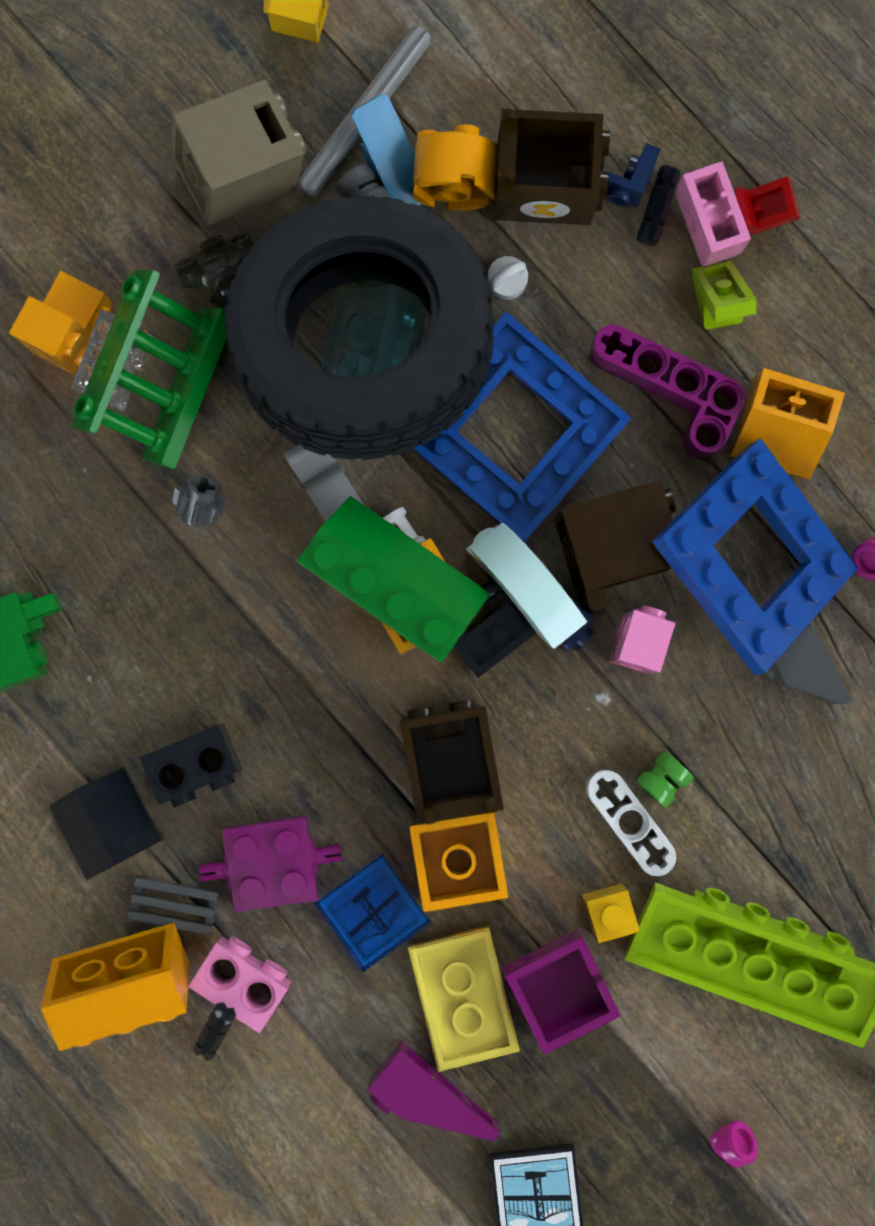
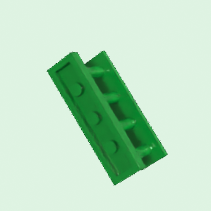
[71,270,226,470]

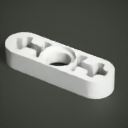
[586,769,676,876]

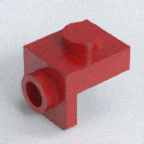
[734,176,801,235]

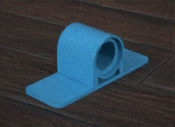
[351,94,422,206]

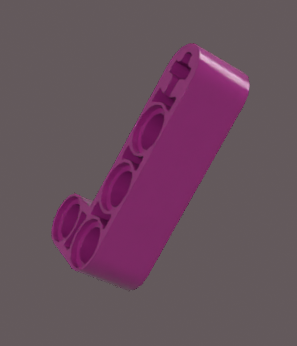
[590,324,745,460]

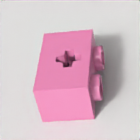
[675,161,751,267]

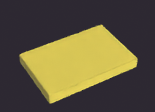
[408,925,520,1072]

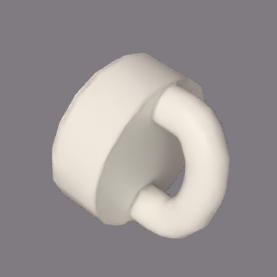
[487,256,528,300]

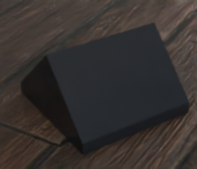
[49,767,162,880]

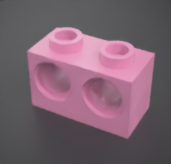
[608,605,676,674]
[188,936,292,1034]

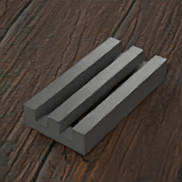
[127,876,220,935]

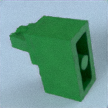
[0,592,63,693]

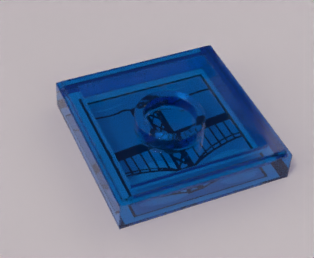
[314,853,431,972]

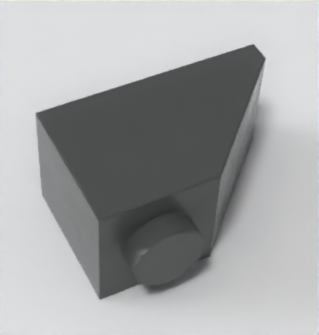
[763,625,851,704]

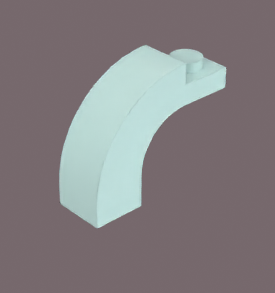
[465,522,587,649]

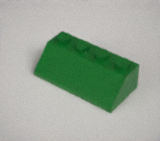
[297,496,490,664]

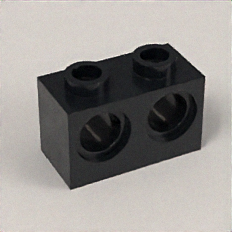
[140,724,243,808]

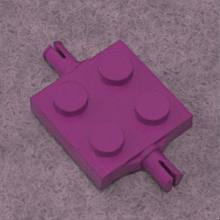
[199,815,343,913]

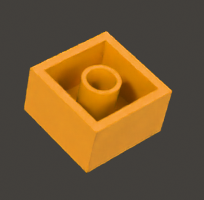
[409,813,509,912]

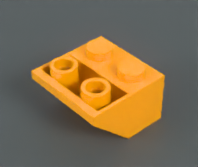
[730,368,845,480]

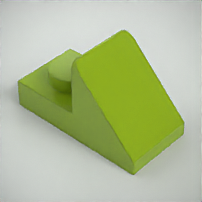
[692,260,757,330]

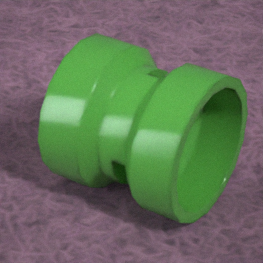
[635,750,694,809]

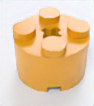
[413,124,498,211]

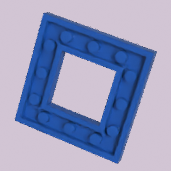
[413,312,631,543]
[652,438,858,675]

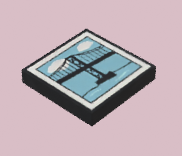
[490,1143,583,1226]

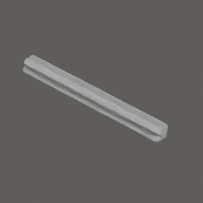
[298,26,431,197]

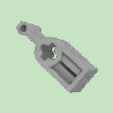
[283,444,364,522]

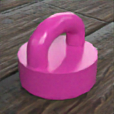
[852,536,875,581]
[710,1120,758,1168]

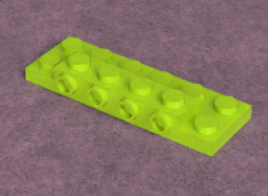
[624,882,875,1048]

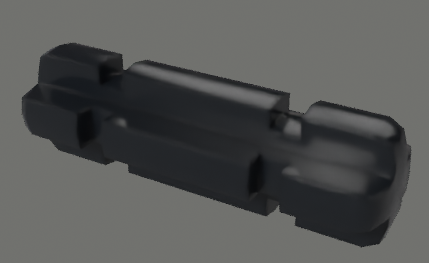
[637,165,681,246]
[194,1002,236,1061]

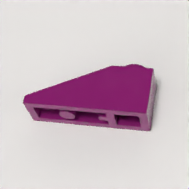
[368,1040,500,1141]

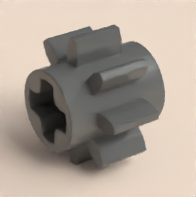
[171,475,226,527]

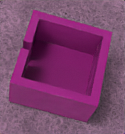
[502,929,621,1055]

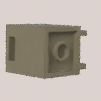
[171,79,306,226]

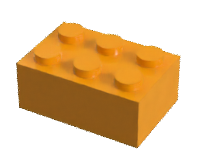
[40,922,190,1051]

